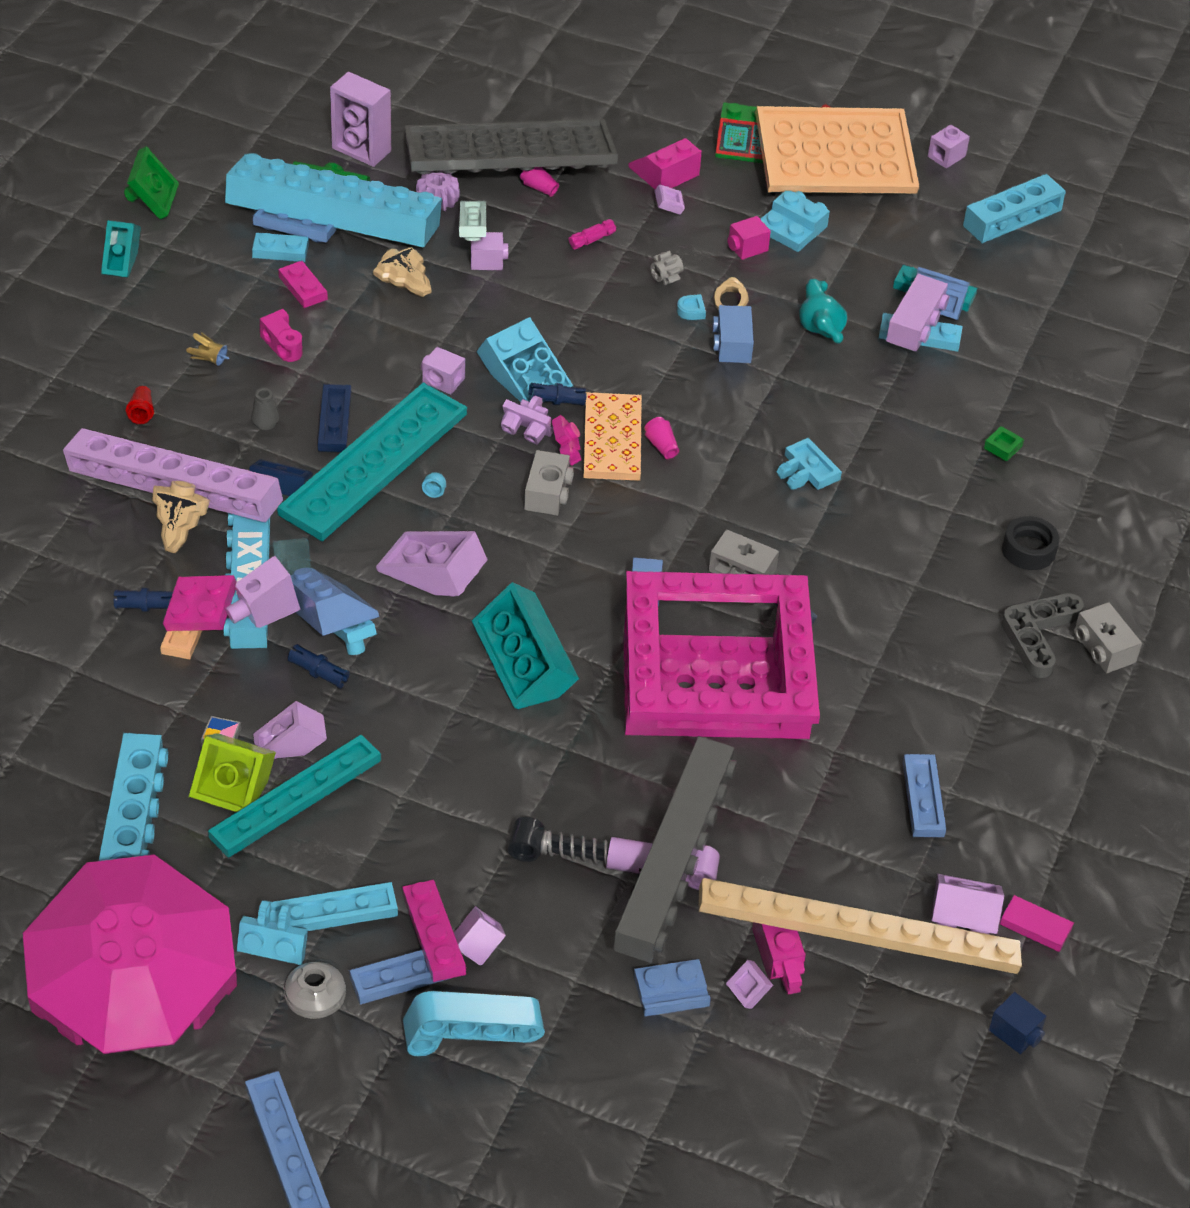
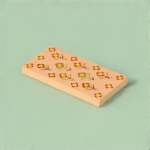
[583,392,641,481]

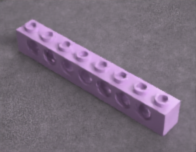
[63,428,283,523]

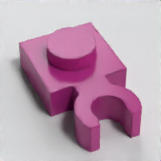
[552,415,581,466]

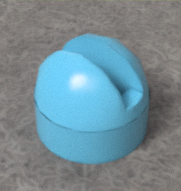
[422,472,446,498]

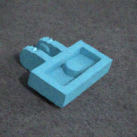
[776,438,842,490]
[237,900,308,965]

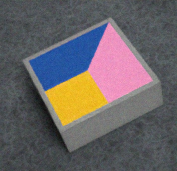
[201,716,241,746]

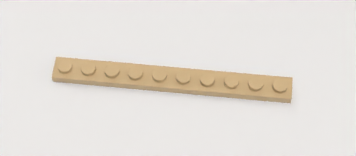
[699,878,1022,974]

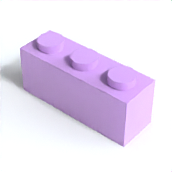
[886,274,950,352]

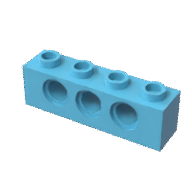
[963,174,1066,243]

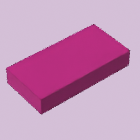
[1000,895,1074,952]

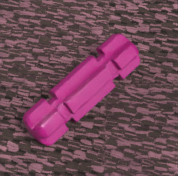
[568,219,616,250]

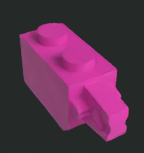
[752,922,806,995]

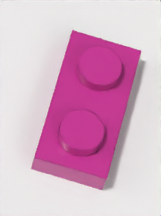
[278,261,328,308]

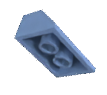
[290,567,379,636]

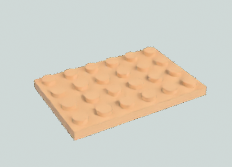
[755,106,919,194]

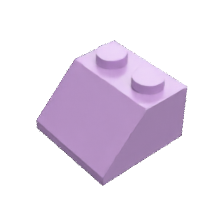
[931,874,1004,934]

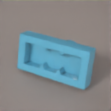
[333,620,377,655]

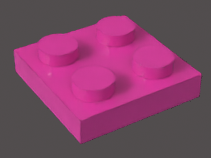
[163,575,237,631]

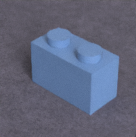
[712,305,754,363]

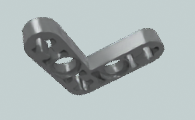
[1002,593,1084,678]

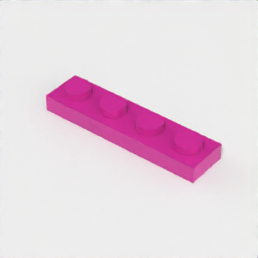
[402,880,466,982]

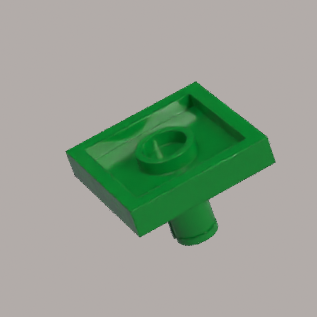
[124,146,179,219]

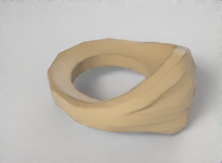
[714,277,749,310]

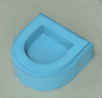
[677,294,706,320]

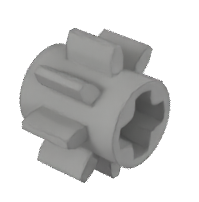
[650,251,683,285]

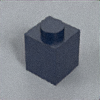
[989,992,1046,1055]

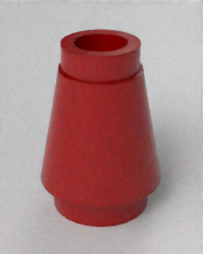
[126,386,154,424]

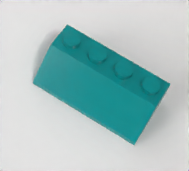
[472,582,579,709]

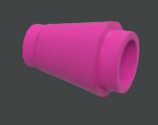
[520,167,559,197]
[644,417,680,459]

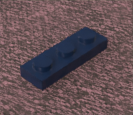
[318,384,351,452]

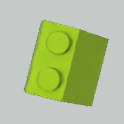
[189,733,276,812]

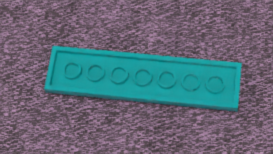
[277,382,467,541]

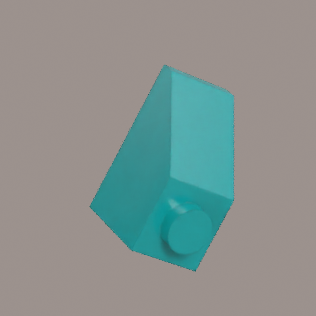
[101,220,141,277]

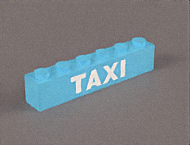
[224,513,270,649]

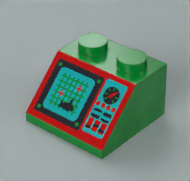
[715,103,763,163]

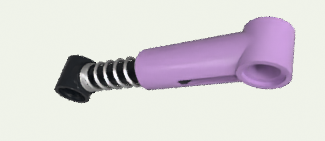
[508,817,720,890]

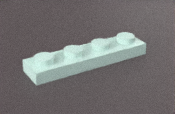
[459,201,486,241]

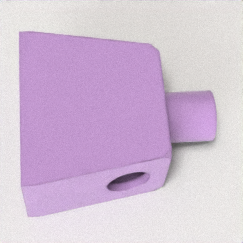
[225,556,300,628]

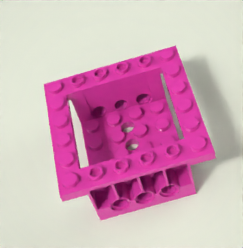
[623,571,820,739]

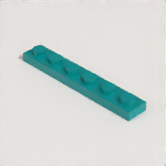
[208,735,381,858]

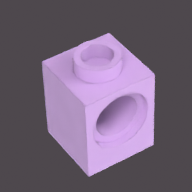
[421,347,465,395]

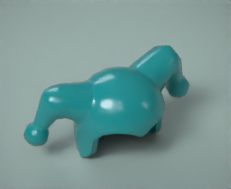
[799,279,848,343]

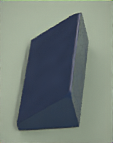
[249,459,313,496]

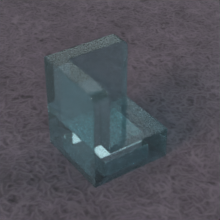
[273,538,311,575]

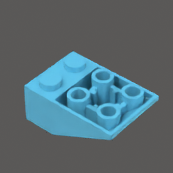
[476,317,573,402]

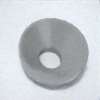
[284,962,346,1019]

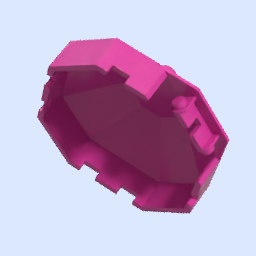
[23,855,237,1054]

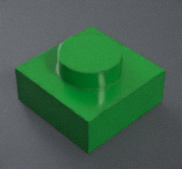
[984,426,1024,461]

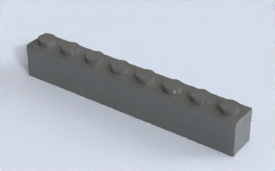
[614,736,738,963]

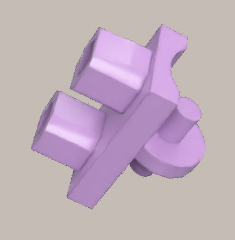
[501,396,554,445]

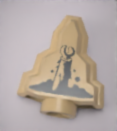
[373,247,431,297]
[152,481,210,553]

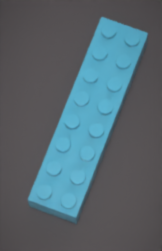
[225,153,442,247]

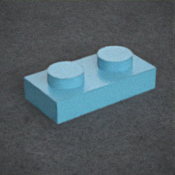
[252,233,309,262]

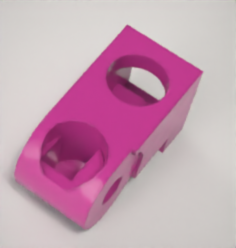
[260,309,302,362]

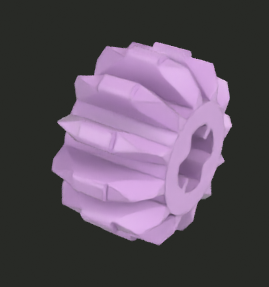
[416,170,460,211]

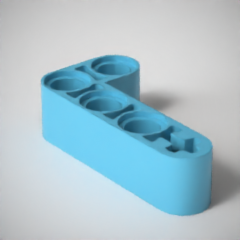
[403,991,545,1056]

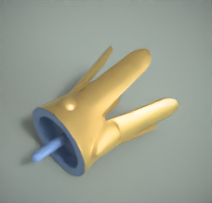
[186,332,229,366]

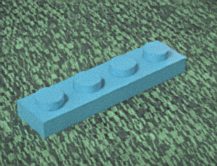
[270,882,398,931]

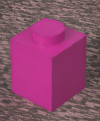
[728,216,771,260]

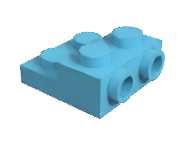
[761,191,830,252]

